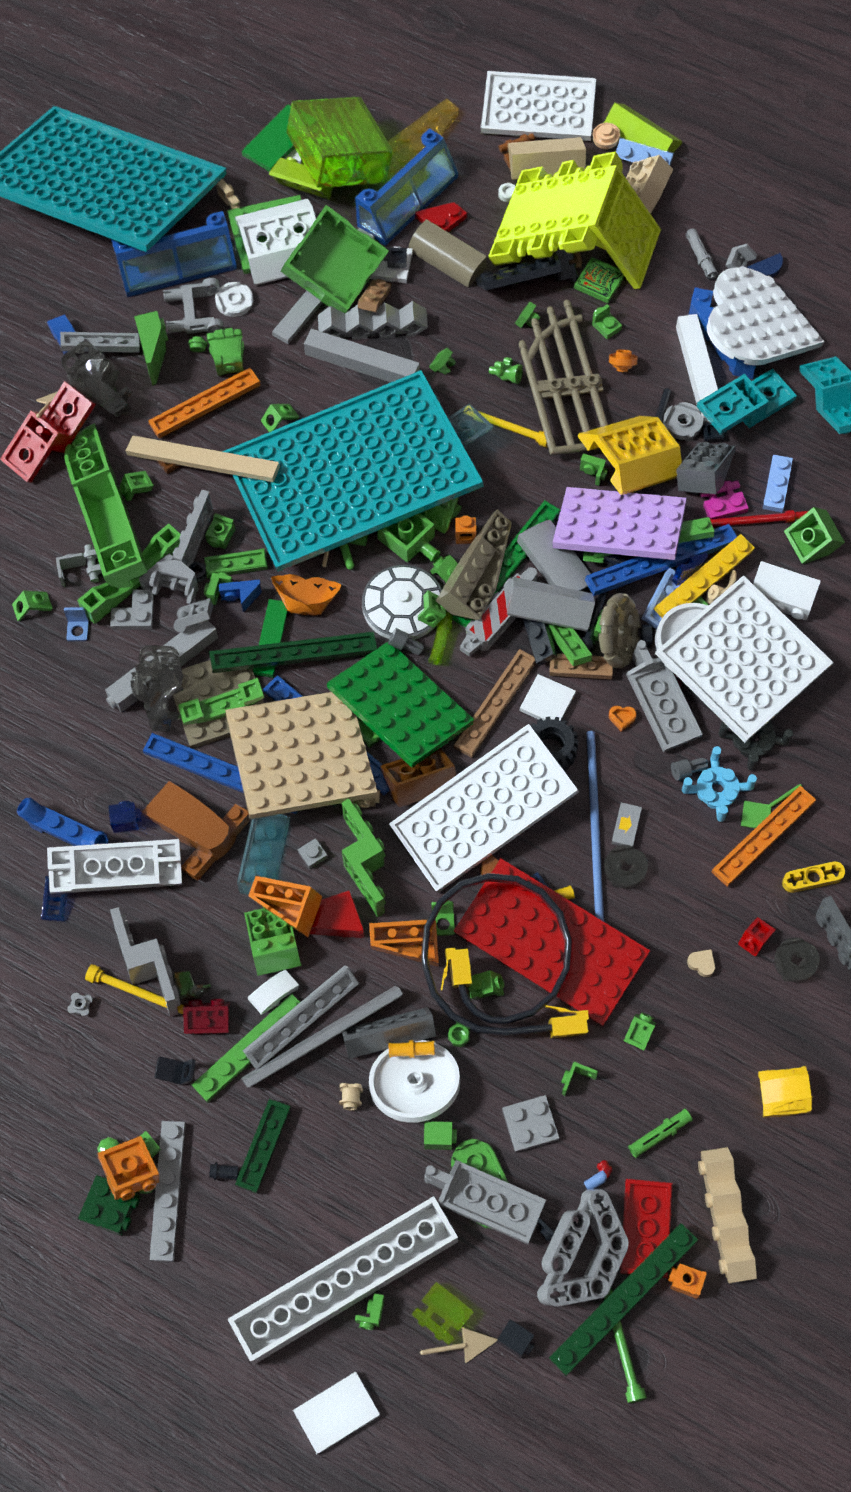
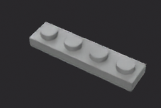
[60,332,140,352]

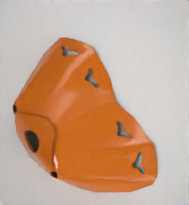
[271,574,341,615]

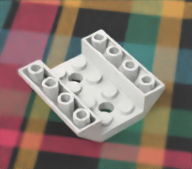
[235,199,316,286]

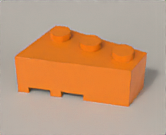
[248,876,323,937]
[369,919,439,967]

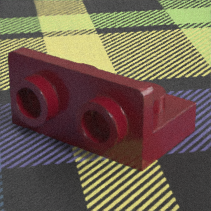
[183,999,230,1034]

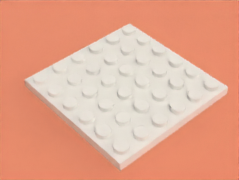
[655,576,833,743]

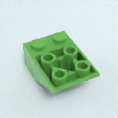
[244,908,301,976]

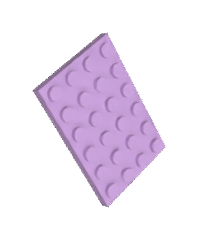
[553,487,686,560]

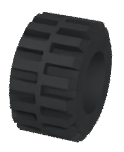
[531,716,578,771]

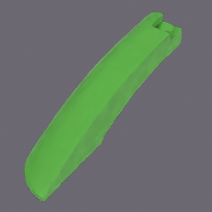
[64,423,147,588]

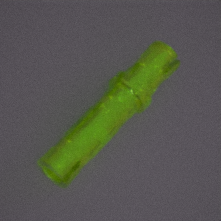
[429,609,453,665]

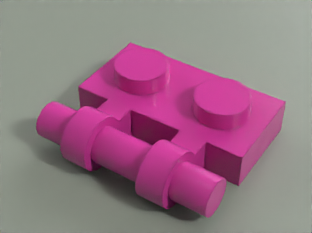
[699,480,749,519]

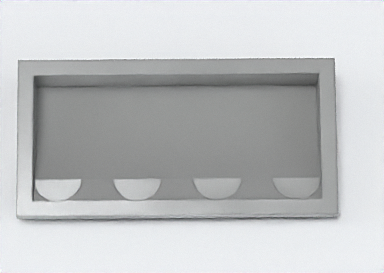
[517,520,591,592]

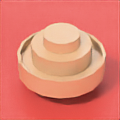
[593,123,620,149]

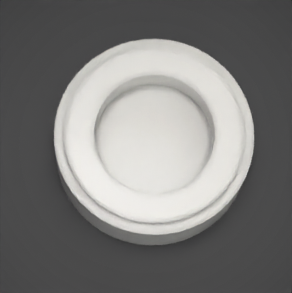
[499,183,516,202]

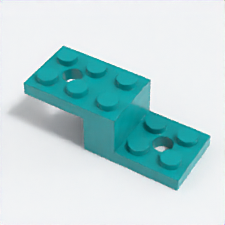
[800,357,851,434]
[696,369,797,434]

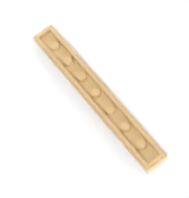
[126,436,280,482]

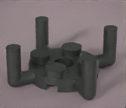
[718,721,793,771]

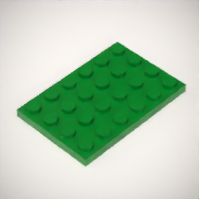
[327,642,474,768]

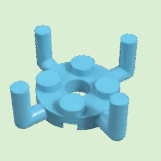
[682,746,757,822]

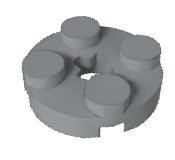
[663,402,703,441]

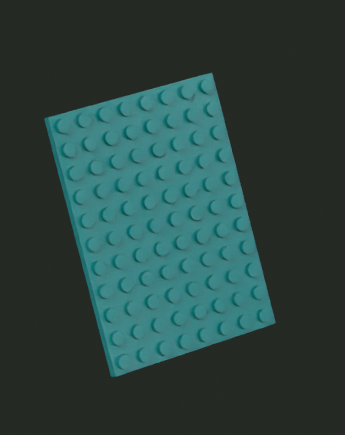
[0,106,227,252]
[222,370,484,572]

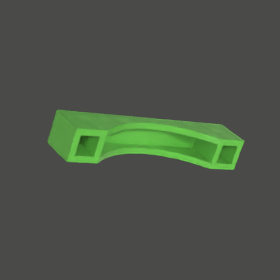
[77,524,180,624]

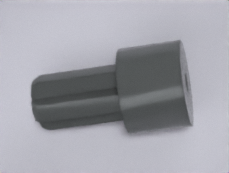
[388,628,424,655]
[671,758,708,781]

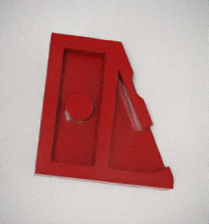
[415,202,467,232]

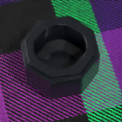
[640,625,655,646]

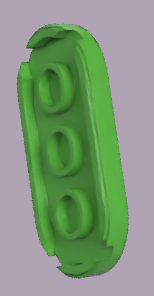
[451,1139,508,1229]

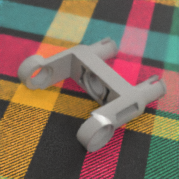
[163,278,224,334]

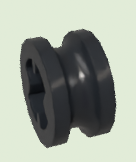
[189,562,207,583]

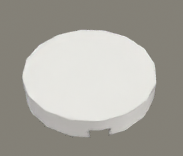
[215,282,253,317]

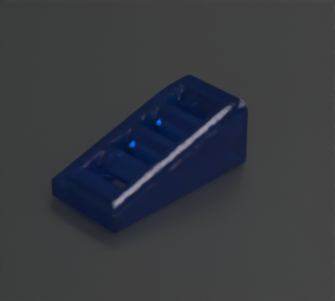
[41,876,67,921]

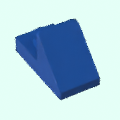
[219,580,262,612]

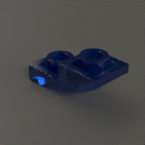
[672,553,708,586]

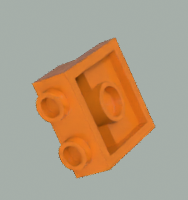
[98,1136,159,1201]

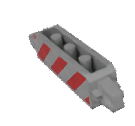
[460,567,537,657]

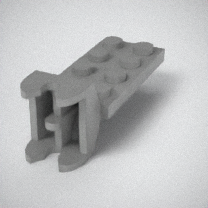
[149,490,213,604]

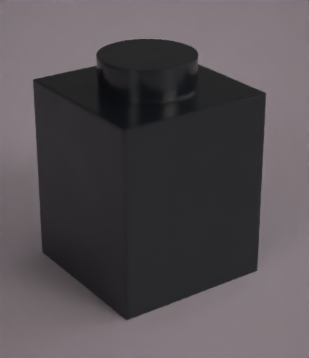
[497,1319,536,1359]

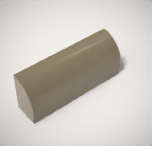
[408,219,487,288]

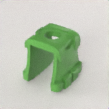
[207,328,245,376]

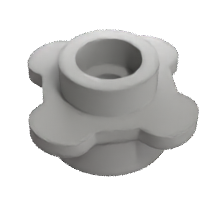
[67,992,93,1016]

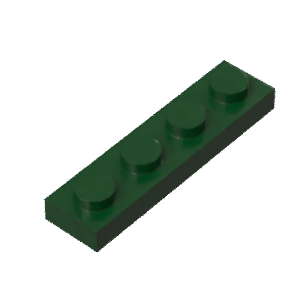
[235,1099,291,1194]

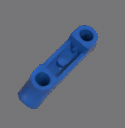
[17,797,109,846]

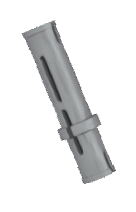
[685,228,718,280]

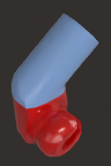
[584,1160,612,1189]

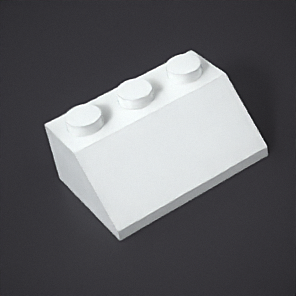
[753,561,820,620]

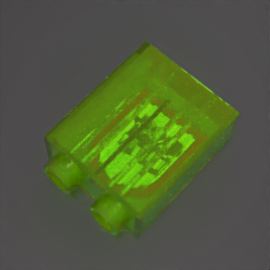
[286,97,393,188]

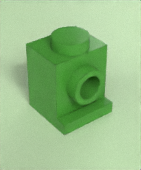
[205,513,235,549]

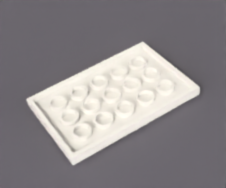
[481,71,596,141]

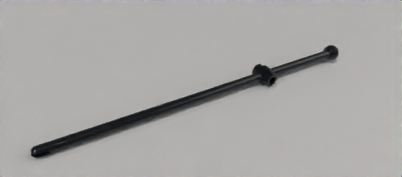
[581,388,671,651]

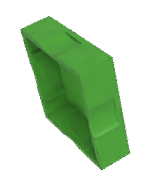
[280,205,389,313]

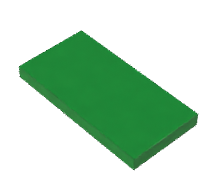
[242,104,317,172]

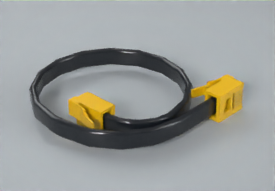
[421,873,589,1038]

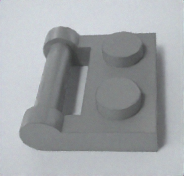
[174,598,213,632]

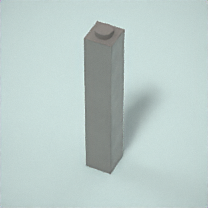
[304,329,420,382]
[105,621,218,712]

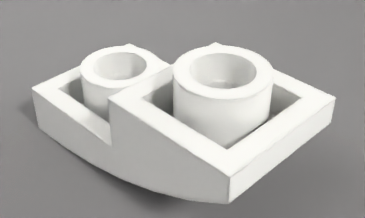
[248,970,299,1015]

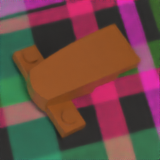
[142,781,251,881]

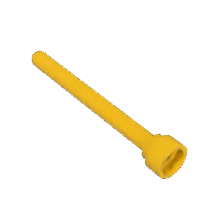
[462,407,548,448]
[85,964,184,1014]

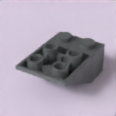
[677,442,736,494]

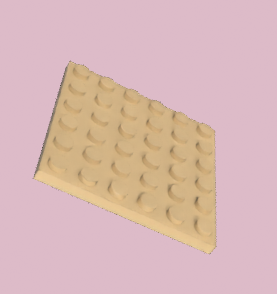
[225,692,377,819]

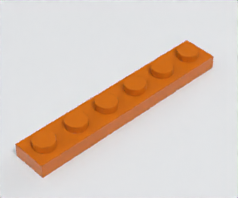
[148,368,260,439]
[712,786,816,887]

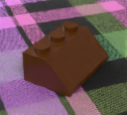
[380,748,456,807]

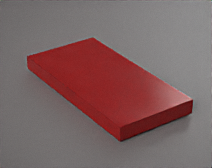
[620,1179,672,1278]

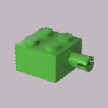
[377,513,440,563]

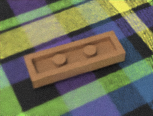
[358,279,391,312]
[549,654,613,679]

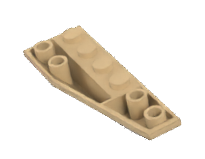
[626,155,673,213]

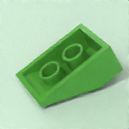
[134,311,168,386]

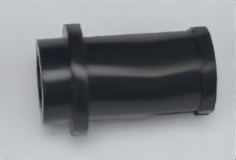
[209,1162,238,1181]

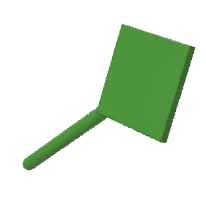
[741,784,802,828]

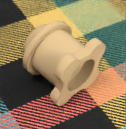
[339,1083,363,1110]

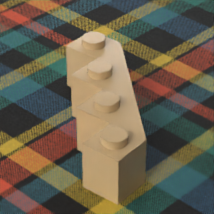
[698,1147,757,1283]

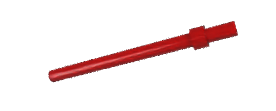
[710,510,808,527]

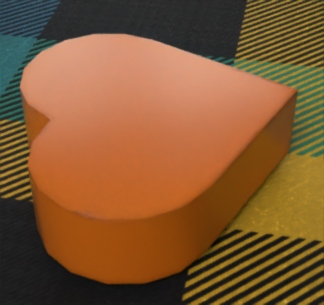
[609,706,637,732]

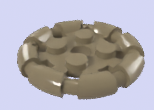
[599,593,641,668]

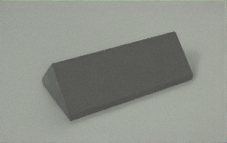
[342,1007,436,1059]

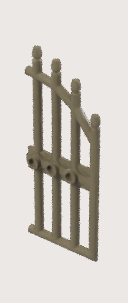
[519,300,608,455]

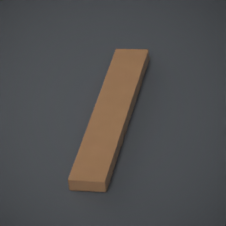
[454,649,536,758]

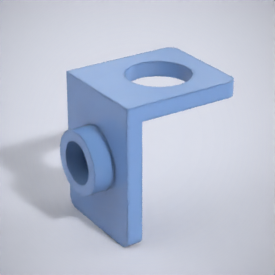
[64,607,89,641]

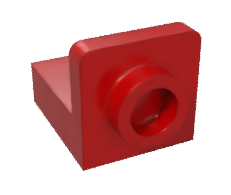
[738,917,776,956]

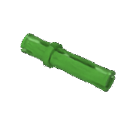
[628,1108,693,1158]

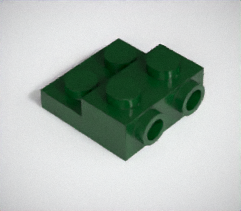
[78,1175,141,1236]

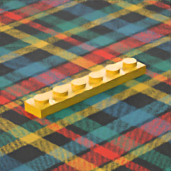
[654,534,755,618]

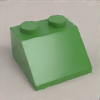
[784,507,845,564]

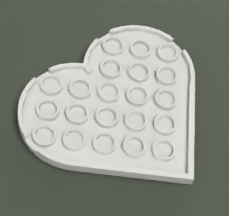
[707,266,824,365]

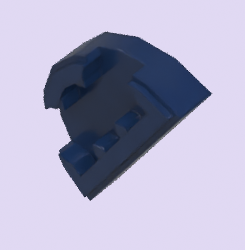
[747,253,783,278]

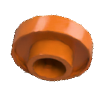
[609,349,638,372]

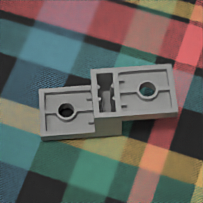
[110,907,181,1017]

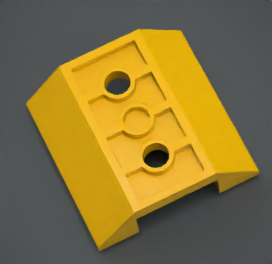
[578,416,682,495]

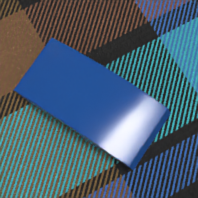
[47,315,75,355]

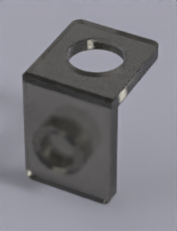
[172,971,212,1001]

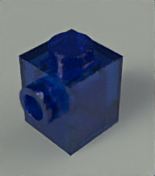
[108,801,142,833]

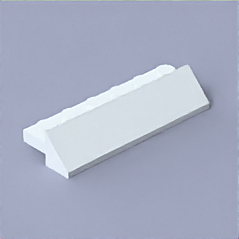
[47,839,182,894]

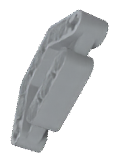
[537,1189,629,1306]

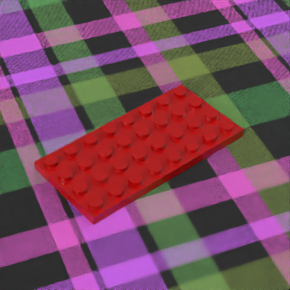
[453,858,650,1026]

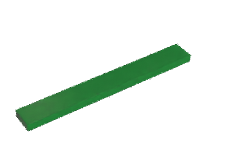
[452,500,561,628]

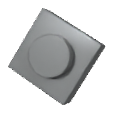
[297,838,328,869]

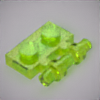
[412,1282,474,1345]

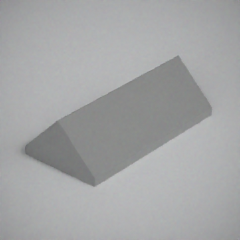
[507,577,595,632]

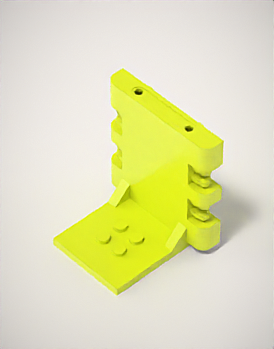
[488,151,661,289]

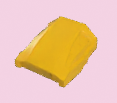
[758,1066,812,1118]

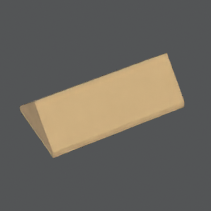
[508,137,586,180]

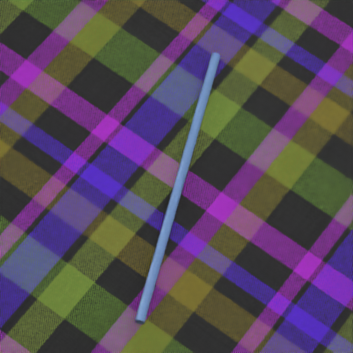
[586,731,604,922]

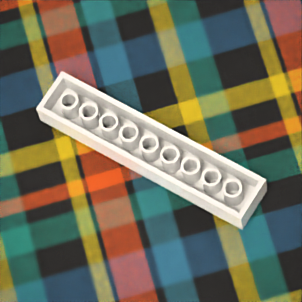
[228,1196,458,1365]

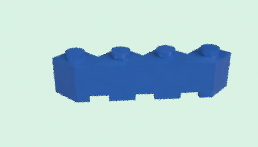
[689,287,756,379]

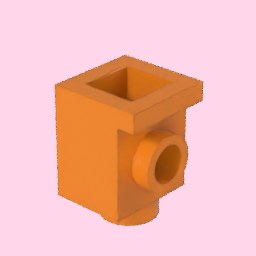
[455,516,476,544]
[668,1263,707,1299]

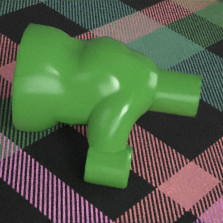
[489,357,523,384]

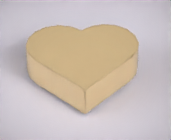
[687,950,715,977]

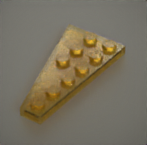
[365,98,459,195]

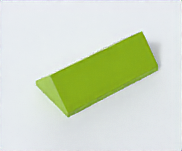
[604,103,682,153]

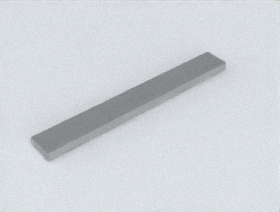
[272,228,375,344]
[241,986,403,1088]

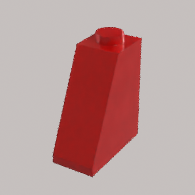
[309,891,364,938]

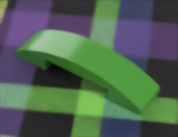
[178,678,264,725]

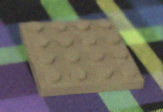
[166,660,264,749]

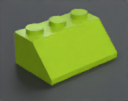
[269,157,336,200]

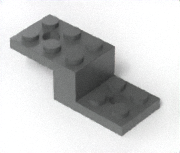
[816,896,851,970]

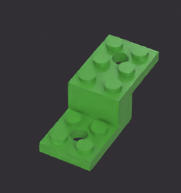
[342,799,386,917]

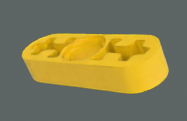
[782,862,845,893]

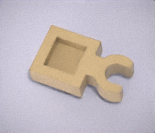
[216,179,240,209]

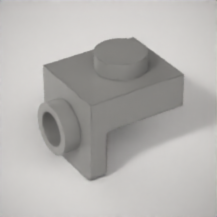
[725,244,757,269]

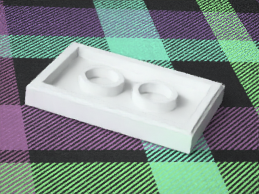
[293,1372,380,1455]

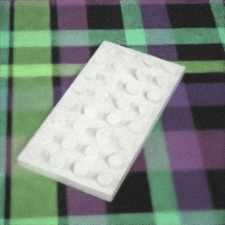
[389,724,579,893]

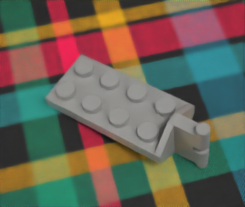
[626,640,703,752]
[424,1160,546,1245]

